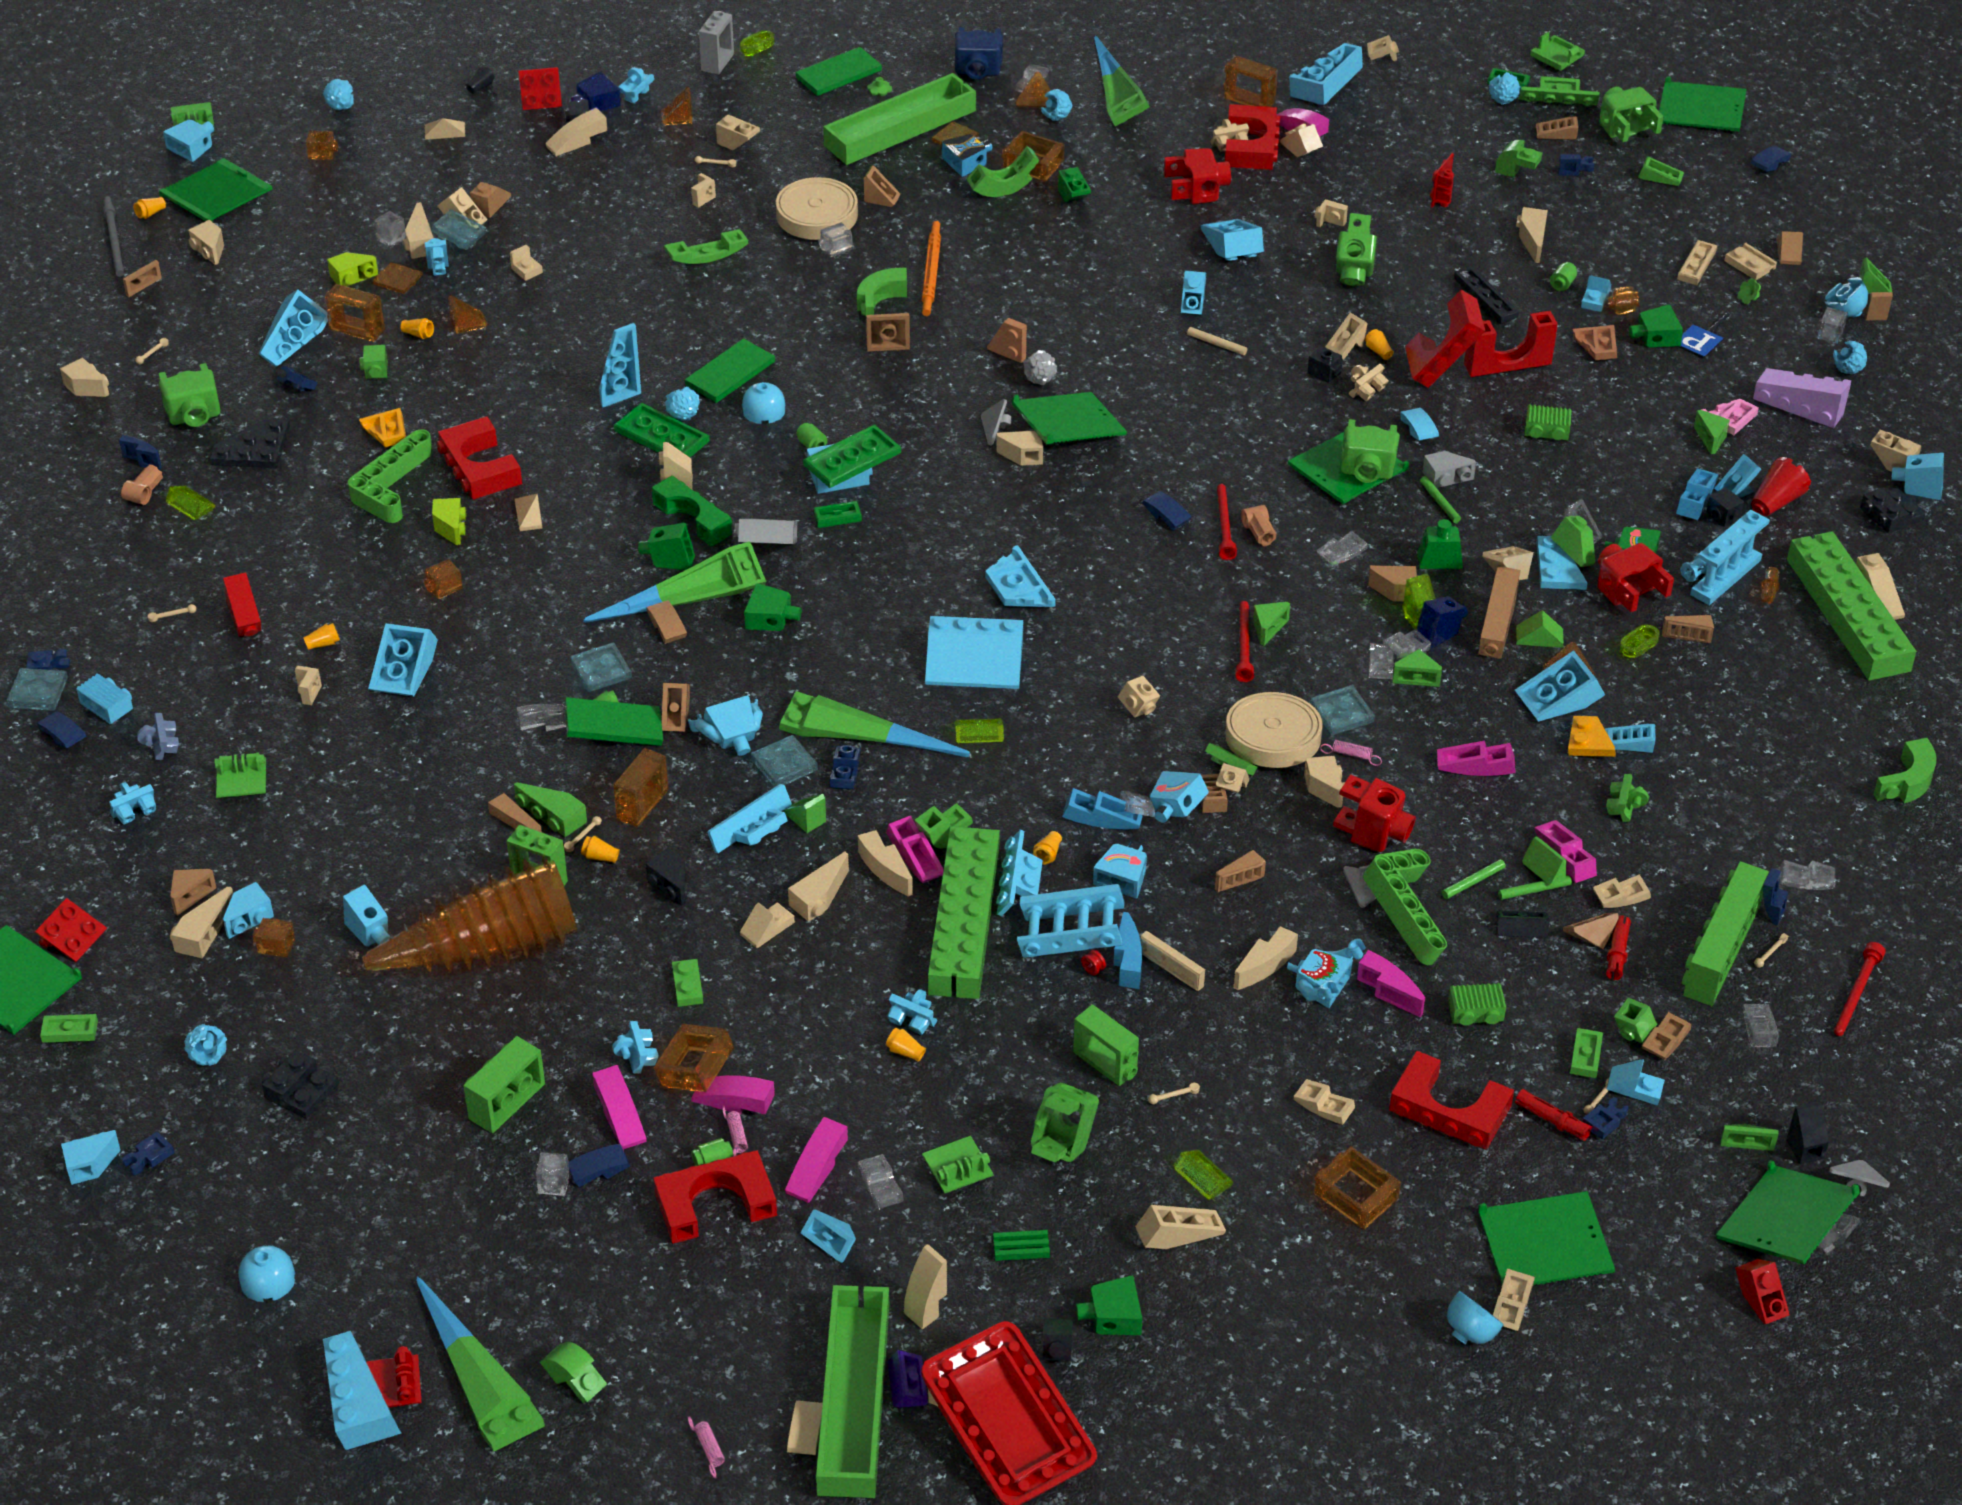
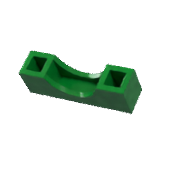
[652,475,732,547]

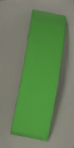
[664,229,748,264]

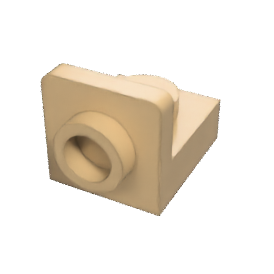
[1367,35,1399,61]
[691,173,716,208]
[1315,199,1348,227]
[510,245,543,281]
[295,666,322,705]
[1216,763,1249,793]

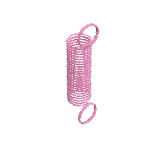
[1320,740,1382,766]
[722,1105,748,1156]
[688,1416,725,1478]

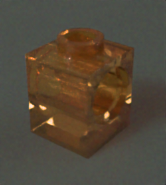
[306,131,338,159]

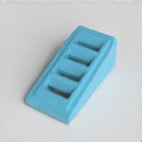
[1605,724,1655,753]

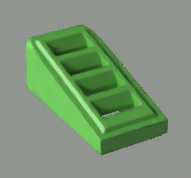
[1638,157,1684,186]

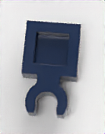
[1582,1097,1628,1140]
[122,1131,174,1175]

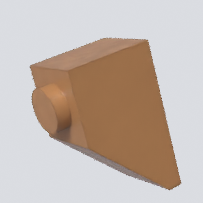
[470,182,511,218]
[1368,566,1418,602]
[662,683,690,731]

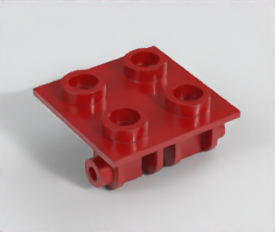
[519,67,562,110]
[1430,153,1454,207]
[35,898,107,962]
[367,1346,422,1407]

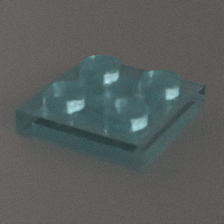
[431,209,486,250]
[570,642,632,692]
[7,668,68,711]
[1310,685,1375,735]
[751,735,818,787]

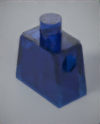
[570,72,621,111]
[1415,596,1468,649]

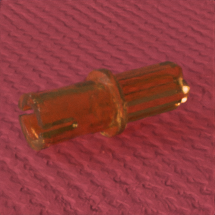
[1761,567,1780,604]

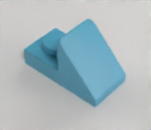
[1581,276,1611,312]
[1714,454,1761,498]
[1607,1059,1664,1105]

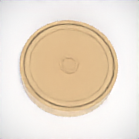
[776,177,858,240]
[1226,692,1322,768]

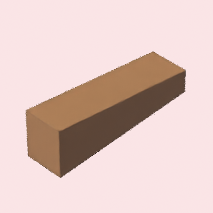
[488,793,541,832]

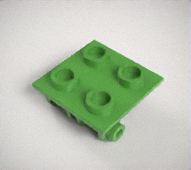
[171,102,214,126]
[215,752,266,798]
[922,1136,993,1194]

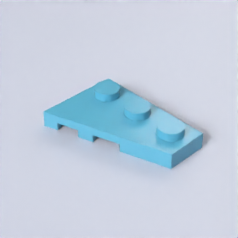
[1536,536,1588,590]

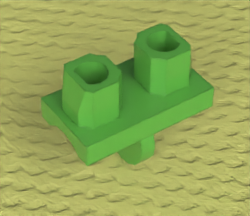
[1606,774,1649,822]

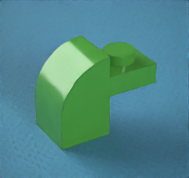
[1495,140,1542,178]
[915,803,973,849]
[540,1342,607,1403]

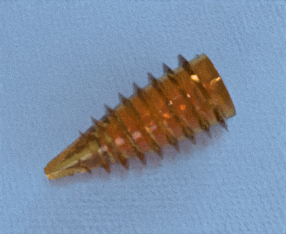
[362,856,578,973]

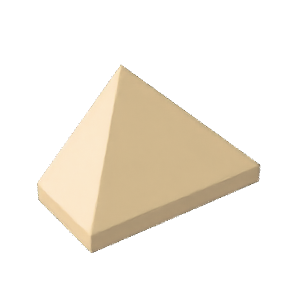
[425,118,465,139]
[515,494,542,531]

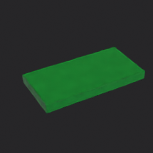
[796,47,882,96]
[685,338,775,403]
[614,403,709,457]
[803,424,901,488]
[564,697,663,746]

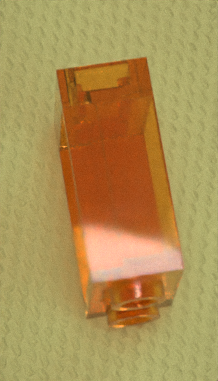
[1223,56,1278,107]
[1002,131,1065,181]
[324,284,385,342]
[614,748,668,827]
[654,1024,734,1092]
[1314,1146,1401,1229]

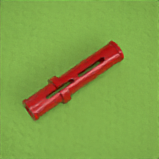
[1606,915,1631,980]
[1515,1089,1592,1141]

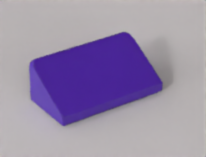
[888,1350,928,1408]

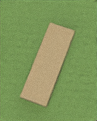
[1677,240,1717,285]
[1140,931,1205,991]

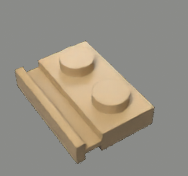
[1725,243,1777,280]

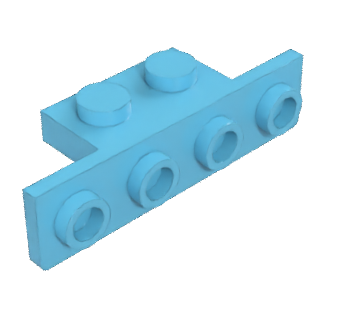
[707,784,792,853]
[996,829,1043,916]

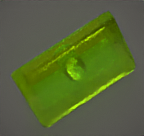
[166,486,216,520]
[955,718,1004,743]
[1174,1149,1234,1200]

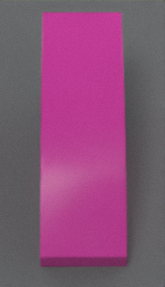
[1276,108,1329,137]
[1437,741,1515,776]
[886,816,944,883]
[1535,820,1597,883]
[1357,950,1425,1017]
[592,1065,647,1149]
[691,1075,775,1115]
[785,1117,848,1203]

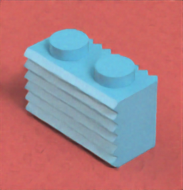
[77,673,133,724]

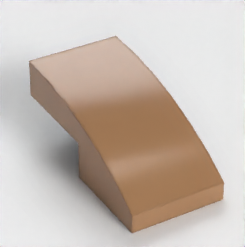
[646,600,687,644]
[1642,1012,1691,1060]

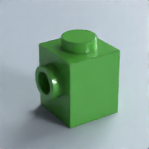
[360,345,388,379]
[1614,998,1657,1044]

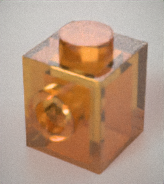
[424,559,463,599]
[253,918,295,957]

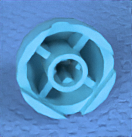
[1825,277,1869,318]
[742,382,786,424]
[238,1245,295,1302]
[1447,1291,1504,1344]

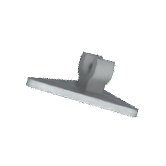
[981,399,1011,446]
[1343,865,1376,908]
[1829,1160,1890,1196]

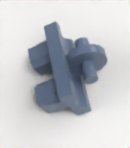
[137,713,179,760]

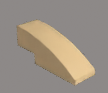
[546,108,607,156]
[858,830,913,896]
[1234,926,1298,990]
[904,1244,947,1329]

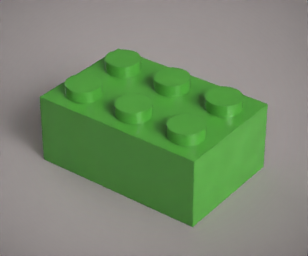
[463,1036,545,1134]

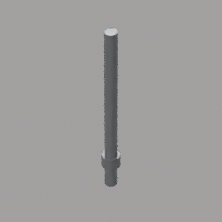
[103,196,124,277]

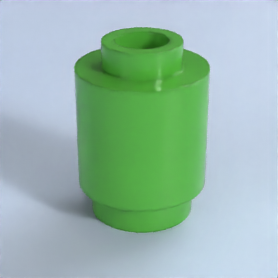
[1550,262,1577,291]
[797,423,827,449]
[691,1138,733,1166]

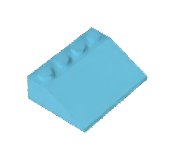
[925,616,1023,689]

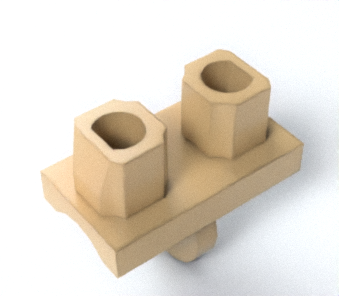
[1210,119,1249,152]
[1349,364,1388,401]

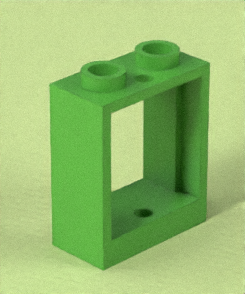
[507,824,568,893]
[1073,1004,1139,1086]

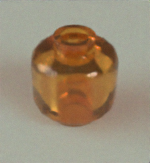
[1608,286,1640,315]

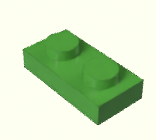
[1205,743,1257,775]
[672,959,703,1007]
[40,1014,98,1042]
[1570,1028,1603,1078]

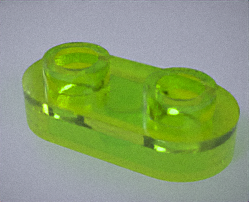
[740,31,775,56]
[1620,624,1660,658]

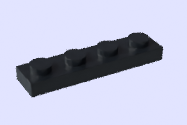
[1454,266,1519,324]

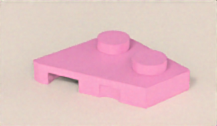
[1702,399,1759,435]

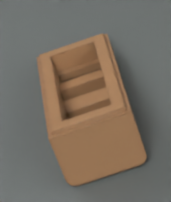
[1535,117,1578,140]
[1661,615,1714,643]
[1201,774,1228,813]
[1215,850,1266,892]

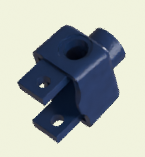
[955,27,1003,80]

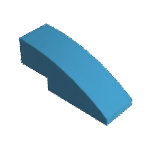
[1676,468,1719,520]
[1062,788,1144,829]
[1114,912,1142,989]

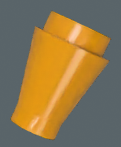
[133,197,166,219]
[401,318,434,339]
[1365,329,1394,360]
[303,623,340,650]
[1033,831,1062,864]
[581,836,620,863]
[886,1028,926,1062]

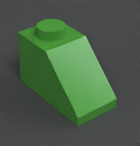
[1551,516,1595,567]

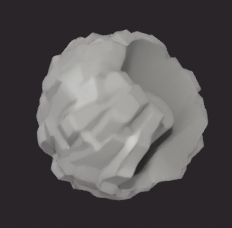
[1023,350,1057,385]

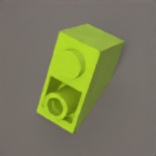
[327,252,378,289]
[432,498,466,545]

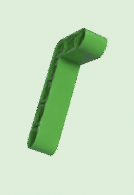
[348,429,433,523]
[1363,849,1447,965]

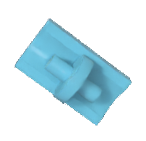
[618,67,654,103]
[425,238,449,276]
[109,782,156,825]
[887,989,937,1035]
[612,1021,658,1073]

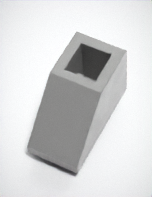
[1422,451,1476,488]

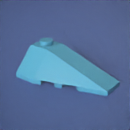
[259,289,331,367]
[599,323,641,407]

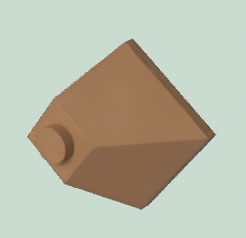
[866,313,910,351]

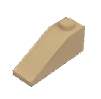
[403,202,434,259]
[1516,207,1548,263]
[1483,546,1534,580]
[1856,553,1905,620]
[788,852,849,922]
[170,887,233,959]
[1135,1205,1226,1249]

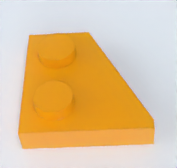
[1568,716,1616,757]

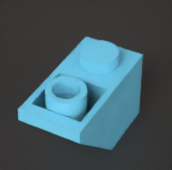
[1181,271,1206,315]
[223,882,274,939]
[61,1130,120,1185]

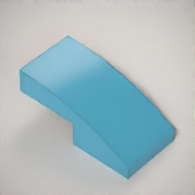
[1400,408,1439,440]

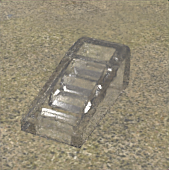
[1742,1004,1779,1047]

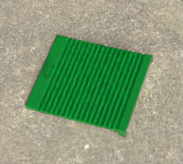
[1659,76,1747,132]
[159,158,272,222]
[1012,392,1127,444]
[1288,425,1409,504]
[0,925,82,1035]
[1716,1160,1860,1265]
[1478,1191,1615,1286]

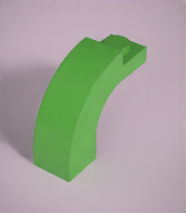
[966,147,1039,197]
[857,268,907,315]
[1873,738,1936,803]

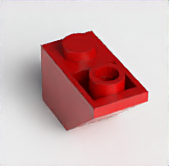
[1735,1259,1790,1324]

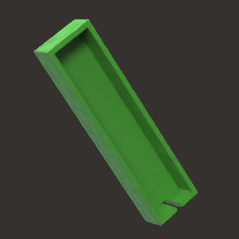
[823,73,976,165]
[1787,531,1917,681]
[928,826,1000,999]
[816,1285,889,1498]

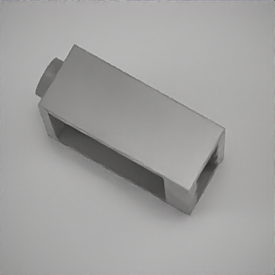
[699,11,734,74]
[735,519,798,544]

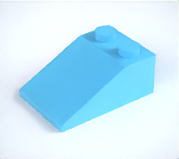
[1200,219,1264,260]
[368,623,438,697]
[1515,650,1605,722]

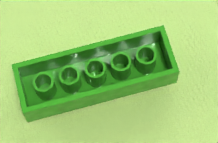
[1682,861,1769,1006]

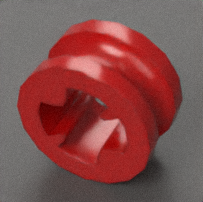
[1081,950,1106,976]

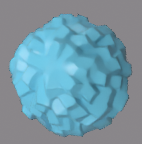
[1489,72,1520,105]
[323,79,354,110]
[1041,89,1072,121]
[1833,340,1867,374]
[665,387,700,421]
[184,1024,227,1066]

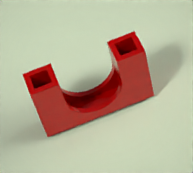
[1225,104,1280,170]
[1405,290,1485,388]
[1464,311,1558,377]
[436,416,522,500]
[1389,1051,1514,1150]
[653,1150,777,1244]

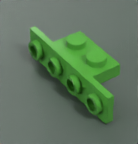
[1519,76,1600,106]

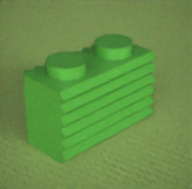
[1524,404,1571,440]
[1448,983,1506,1025]

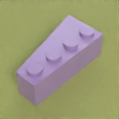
[1753,368,1852,428]

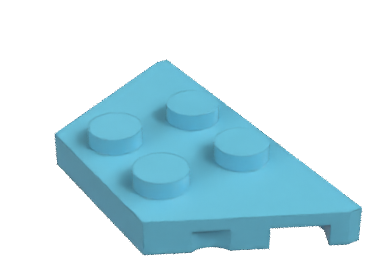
[985,545,1056,607]

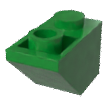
[1058,167,1091,202]

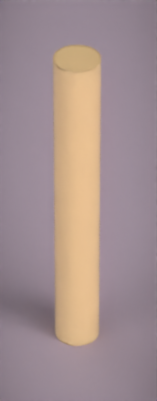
[1187,327,1247,355]

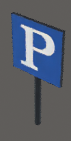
[1678,312,1731,358]

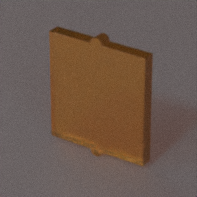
[932,121,979,145]
[373,262,423,294]

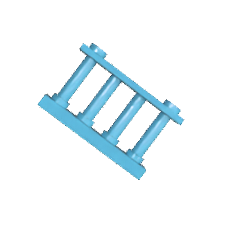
[1690,510,1770,605]
[1017,884,1124,958]

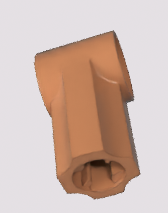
[121,464,163,505]
[1241,505,1276,546]

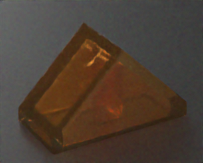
[661,87,692,125]
[448,295,488,334]

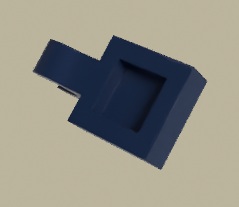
[1558,154,1594,176]
[277,366,318,391]
[26,649,70,675]

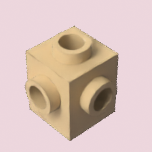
[1118,676,1160,717]

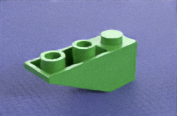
[514,782,587,837]

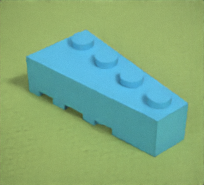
[1289,43,1363,105]
[323,1331,401,1450]

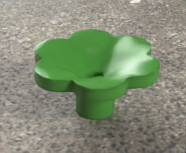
[867,77,892,96]
[1738,278,1761,304]

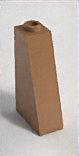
[1478,566,1521,659]

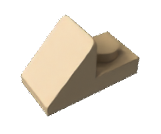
[1326,313,1367,360]
[740,902,795,948]

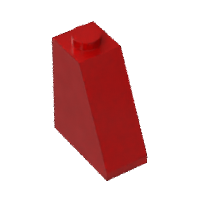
[223,572,262,636]

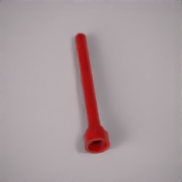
[1217,484,1237,560]
[1235,601,1254,682]
[1834,942,1886,1036]

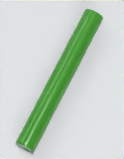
[1420,476,1461,523]
[1442,859,1505,899]
[1498,875,1572,900]

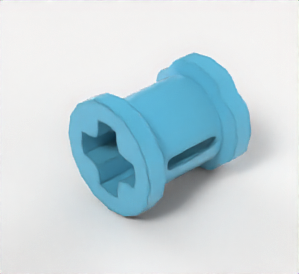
[1680,555,1708,582]

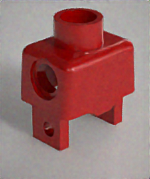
[1164,148,1231,205]
[1597,543,1674,612]
[1333,774,1416,852]

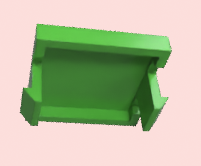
[1530,32,1585,71]

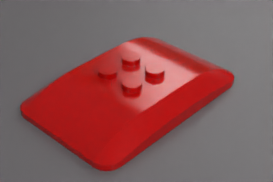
[921,1321,1097,1505]

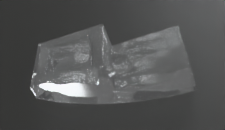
[1016,64,1049,95]
[1317,531,1368,565]
[1383,629,1431,658]
[1369,643,1394,679]
[517,704,566,731]
[1120,790,1155,817]
[1780,860,1835,890]
[858,1154,904,1209]

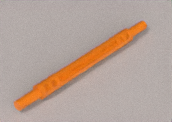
[922,221,941,316]

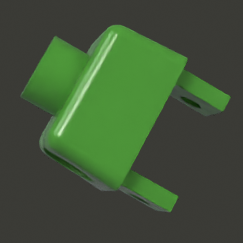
[1599,87,1664,142]
[1336,213,1377,286]
[159,363,221,427]
[1341,419,1400,483]
[1031,1083,1099,1163]

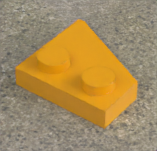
[359,408,406,447]

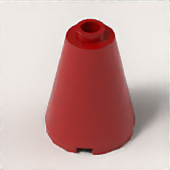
[1751,457,1811,517]

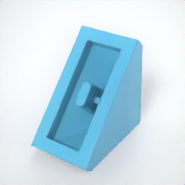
[801,1210,856,1262]

